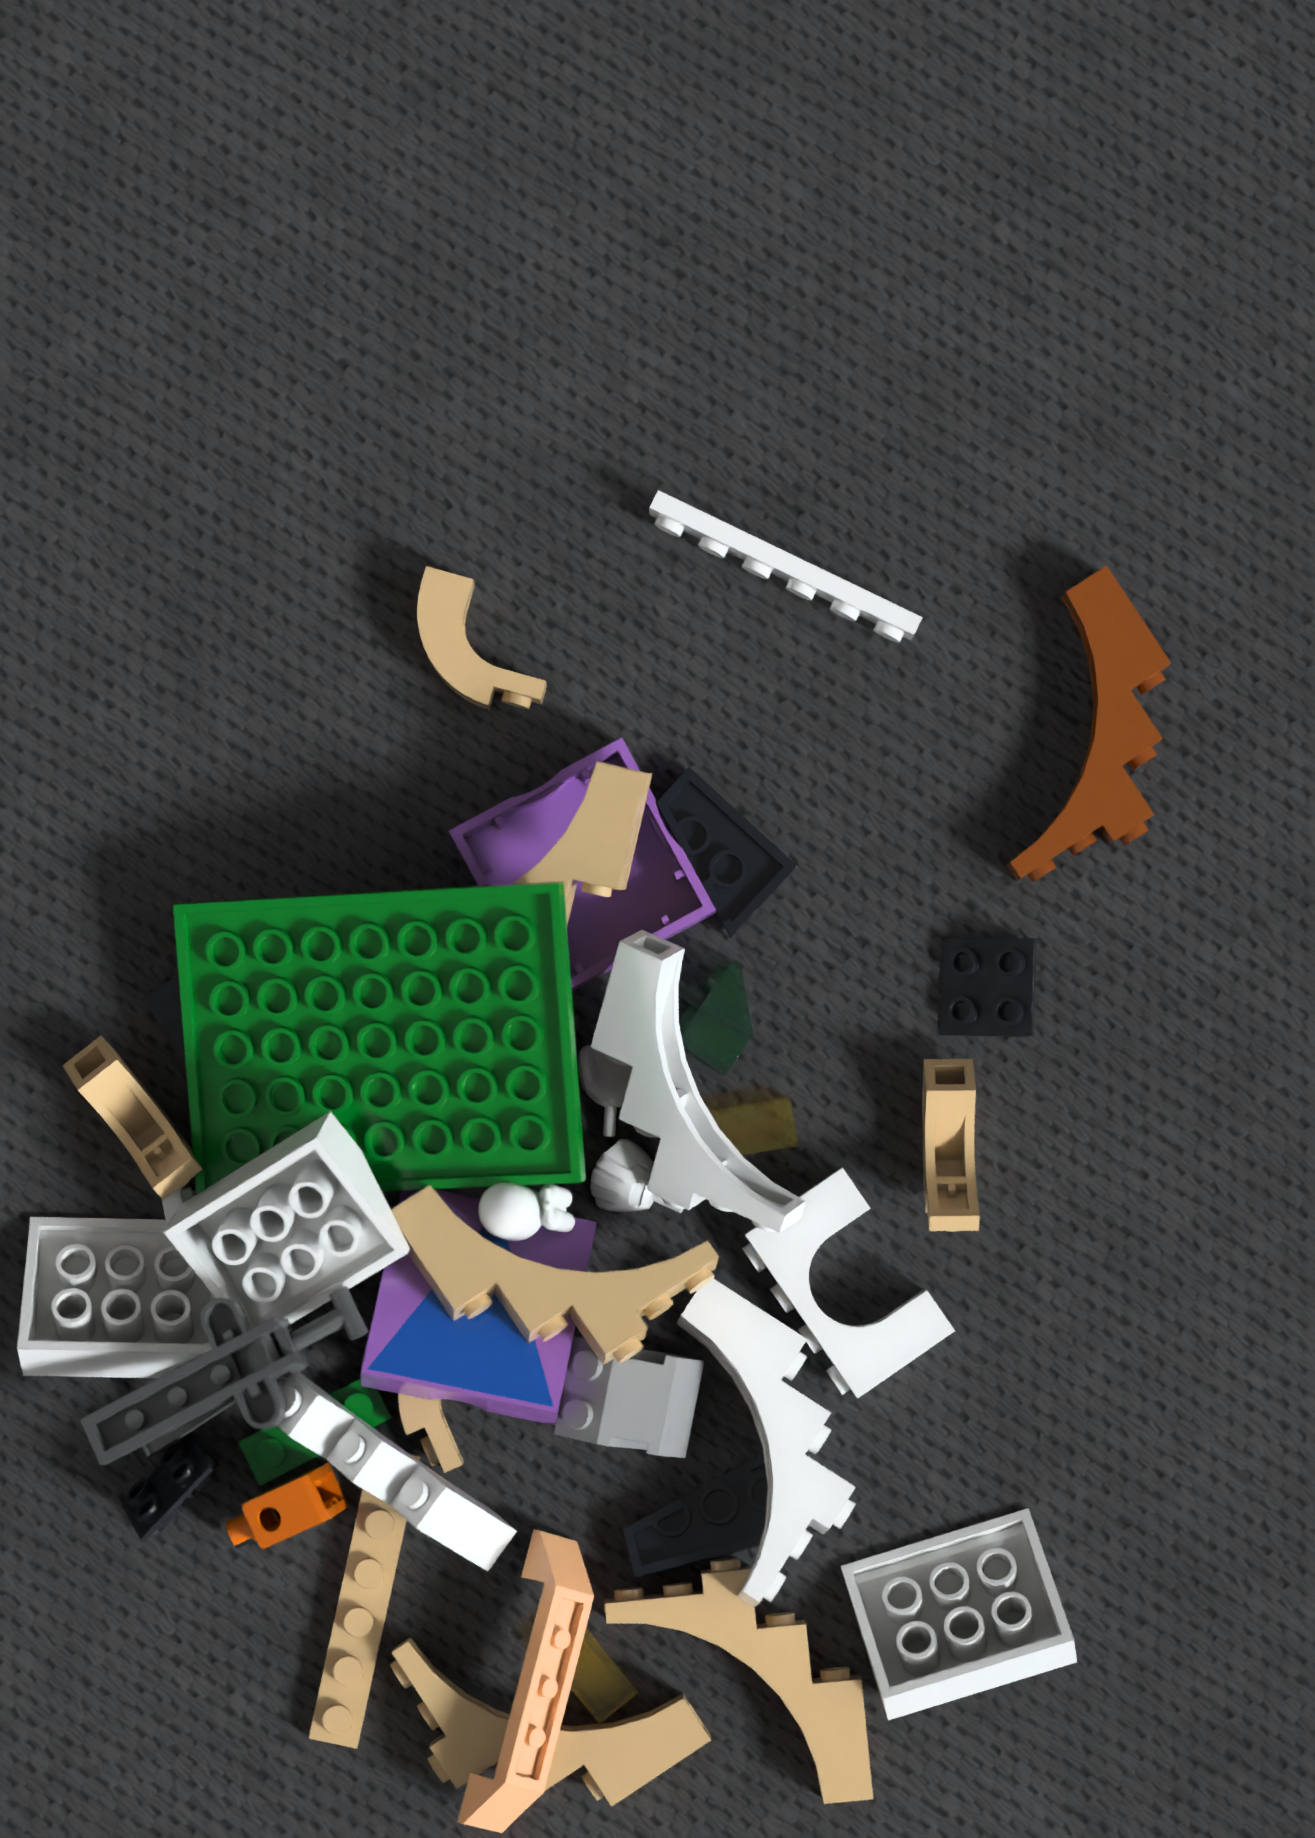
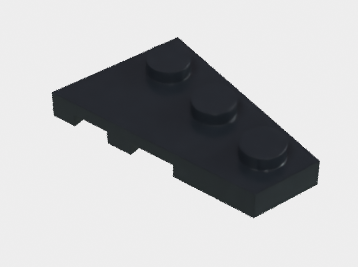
[656,767,797,939]

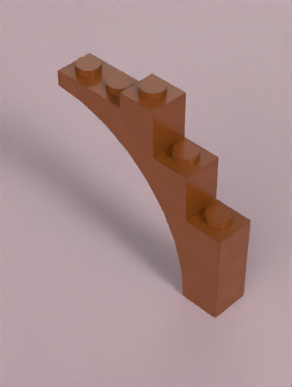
[1006,565,1171,883]

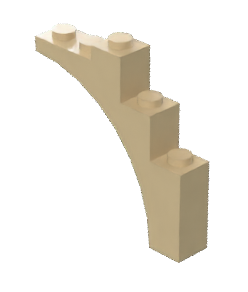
[513,762,652,926]
[391,1185,719,1365]
[605,1558,873,1804]
[390,1637,711,1807]

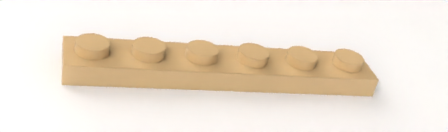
[309,1453,421,1749]

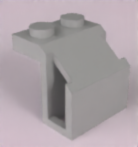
[554,1336,704,1458]

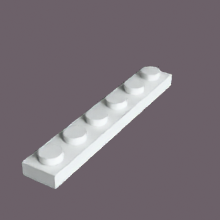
[649,490,923,643]

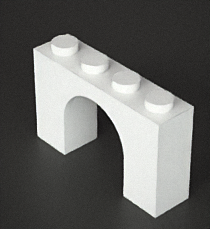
[742,1168,955,1399]

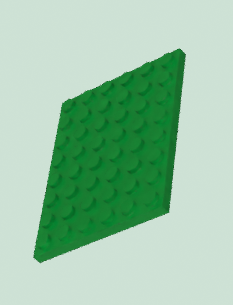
[173,881,586,1195]

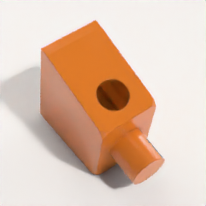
[226,1462,349,1550]

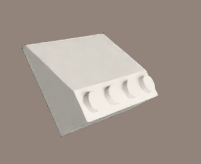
[163,1111,410,1328]
[17,1217,215,1378]
[841,1508,1077,1720]

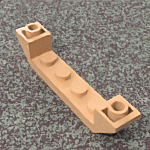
[457,1529,594,1833]

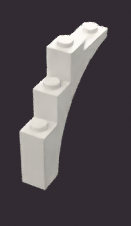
[591,930,806,1233]
[676,1279,856,1607]
[277,1372,517,1571]

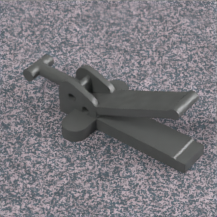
[80,1286,368,1465]

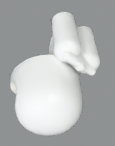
[478,1182,575,1241]

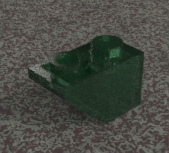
[679,961,753,1076]

